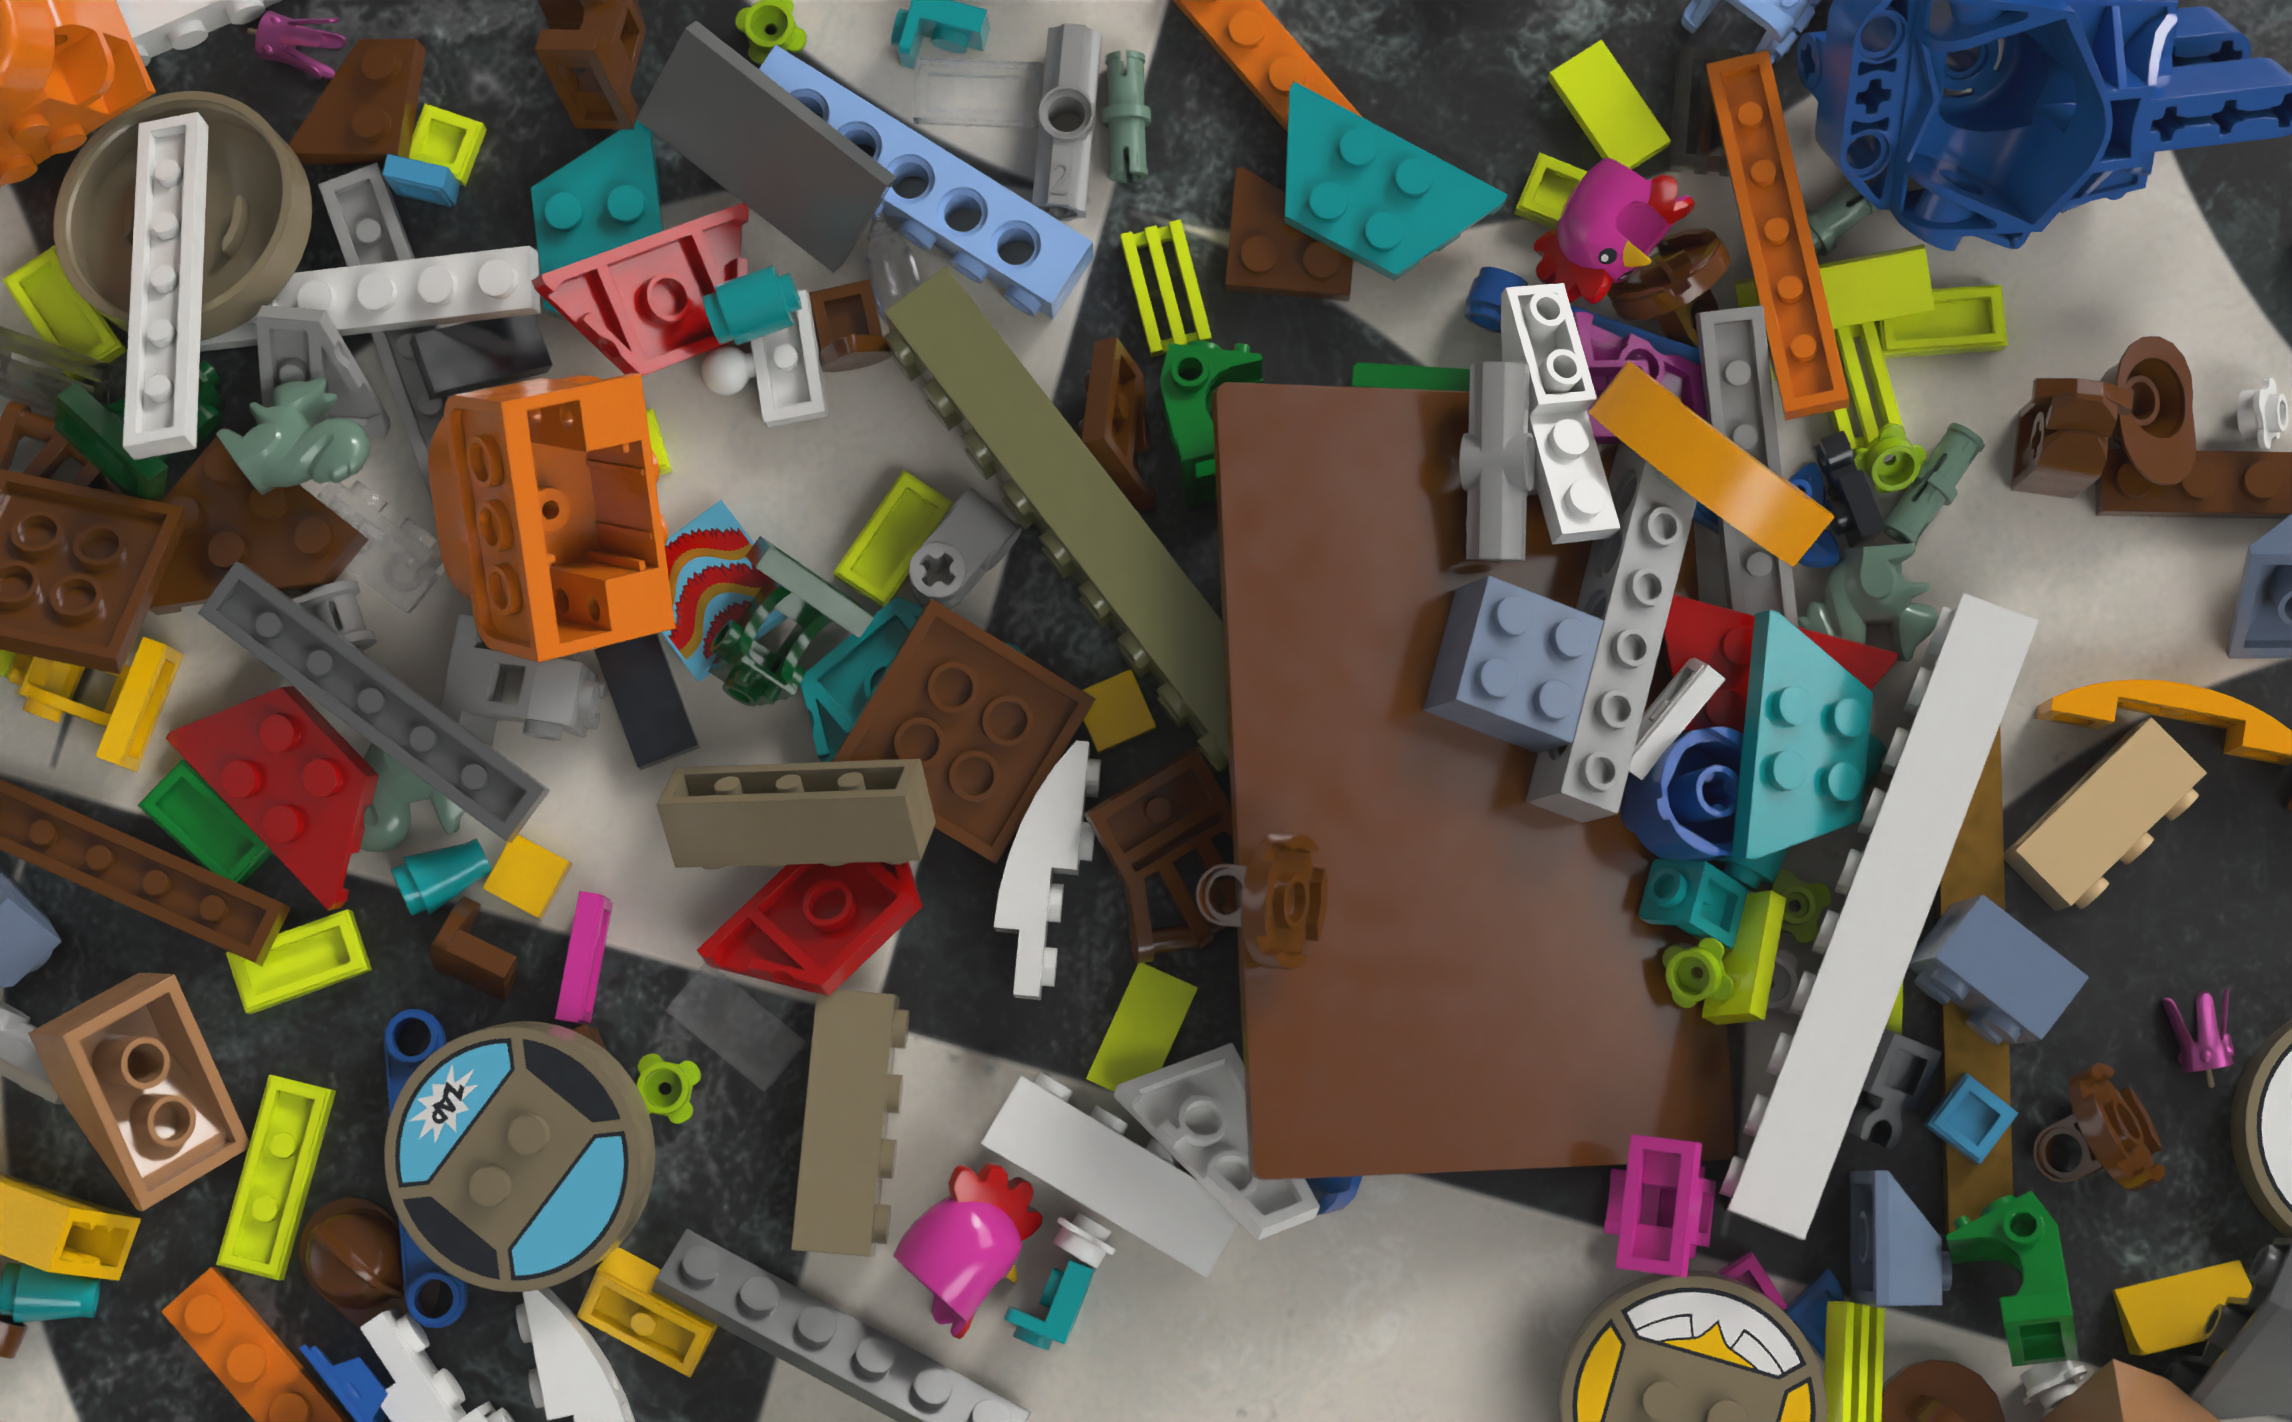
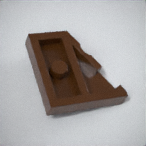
[289,39,426,164]
[1225,167,1353,301]
[1078,337,1156,512]

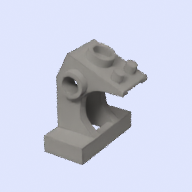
[440,614,606,747]

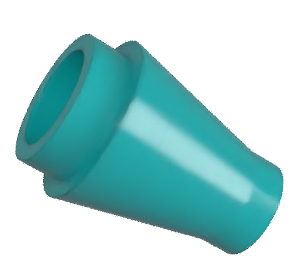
[390,838,492,916]
[0,1262,100,1323]

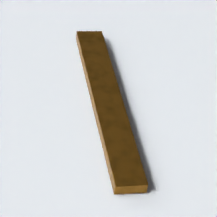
[1936,725,2013,1234]

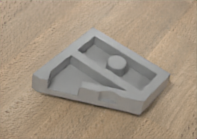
[256,305,391,439]

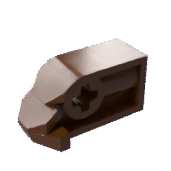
[2010,378,2134,499]

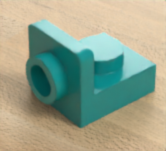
[891,0,990,69]
[1639,859,1748,949]
[1004,1260,1096,1351]

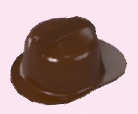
[2100,336,2196,486]
[298,1197,442,1327]

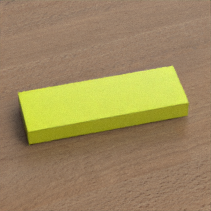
[1734,244,1935,329]
[216,1075,336,1280]

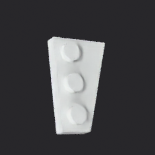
[1113,1043,1320,1241]

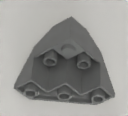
[2162,1237,2292,1420]

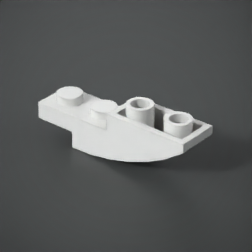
[1501,283,1620,544]
[994,740,1101,1000]
[516,1288,635,1422]
[360,1307,515,1422]

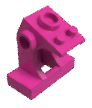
[1604,1134,1716,1278]

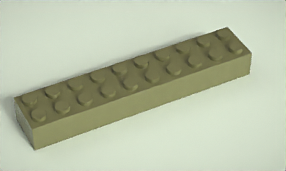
[884,266,1230,779]

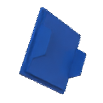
[299,1344,388,1422]

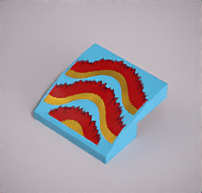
[661,500,788,683]

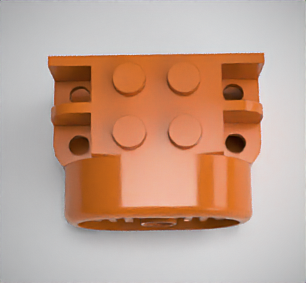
[0,0,156,187]
[428,373,676,662]

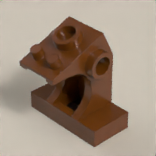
[535,0,647,129]

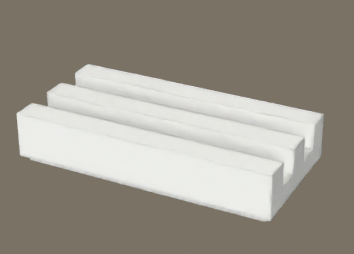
[1629,657,1725,780]

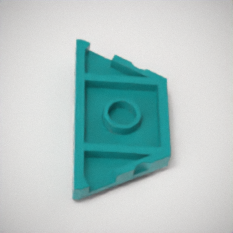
[1284,81,1508,281]
[531,120,664,321]
[800,596,1024,762]
[1731,610,1873,862]

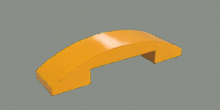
[1588,360,1834,568]
[2035,679,2292,765]

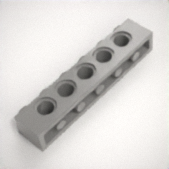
[1526,442,1697,823]

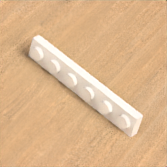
[123,112,209,460]
[200,246,541,352]

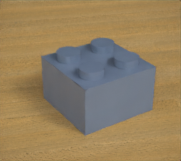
[1423,576,1604,753]
[1908,894,2089,1046]

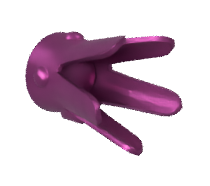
[247,11,347,80]
[2163,988,2235,1088]

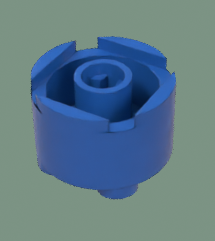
[1621,727,1744,861]

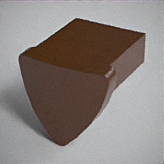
[809,279,891,372]
[430,896,517,1002]

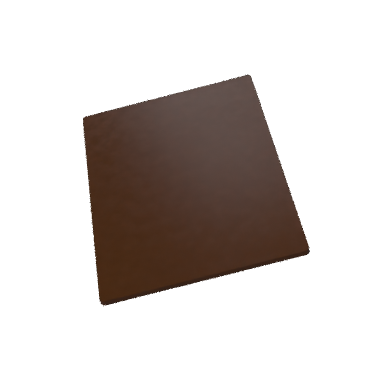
[1212,382,1735,1180]

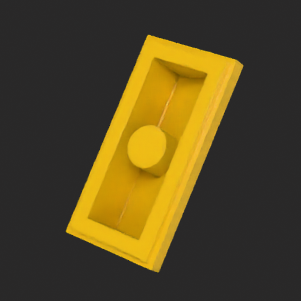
[576,1248,718,1378]
[2112,1260,2252,1356]

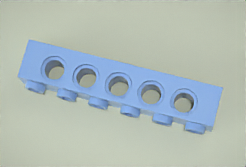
[759,44,1094,319]

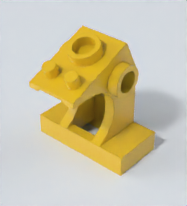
[8,637,184,773]

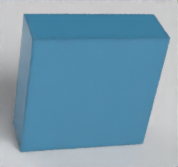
[382,154,460,207]
[1923,1073,2018,1165]

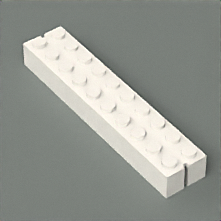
[1719,593,2039,1240]

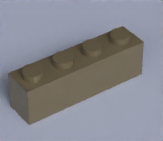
[656,759,936,870]
[791,989,909,1257]

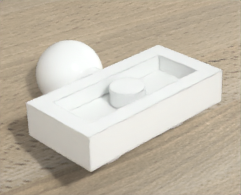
[701,289,830,428]

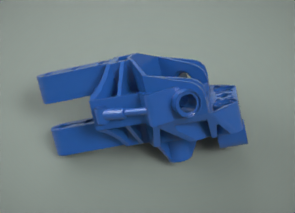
[1796,0,2292,251]

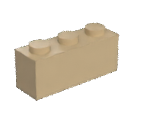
[2004,717,2207,911]

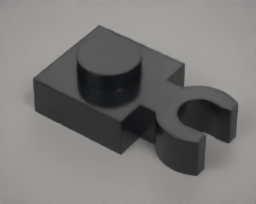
[1813,431,1886,548]
[1846,1028,1943,1150]

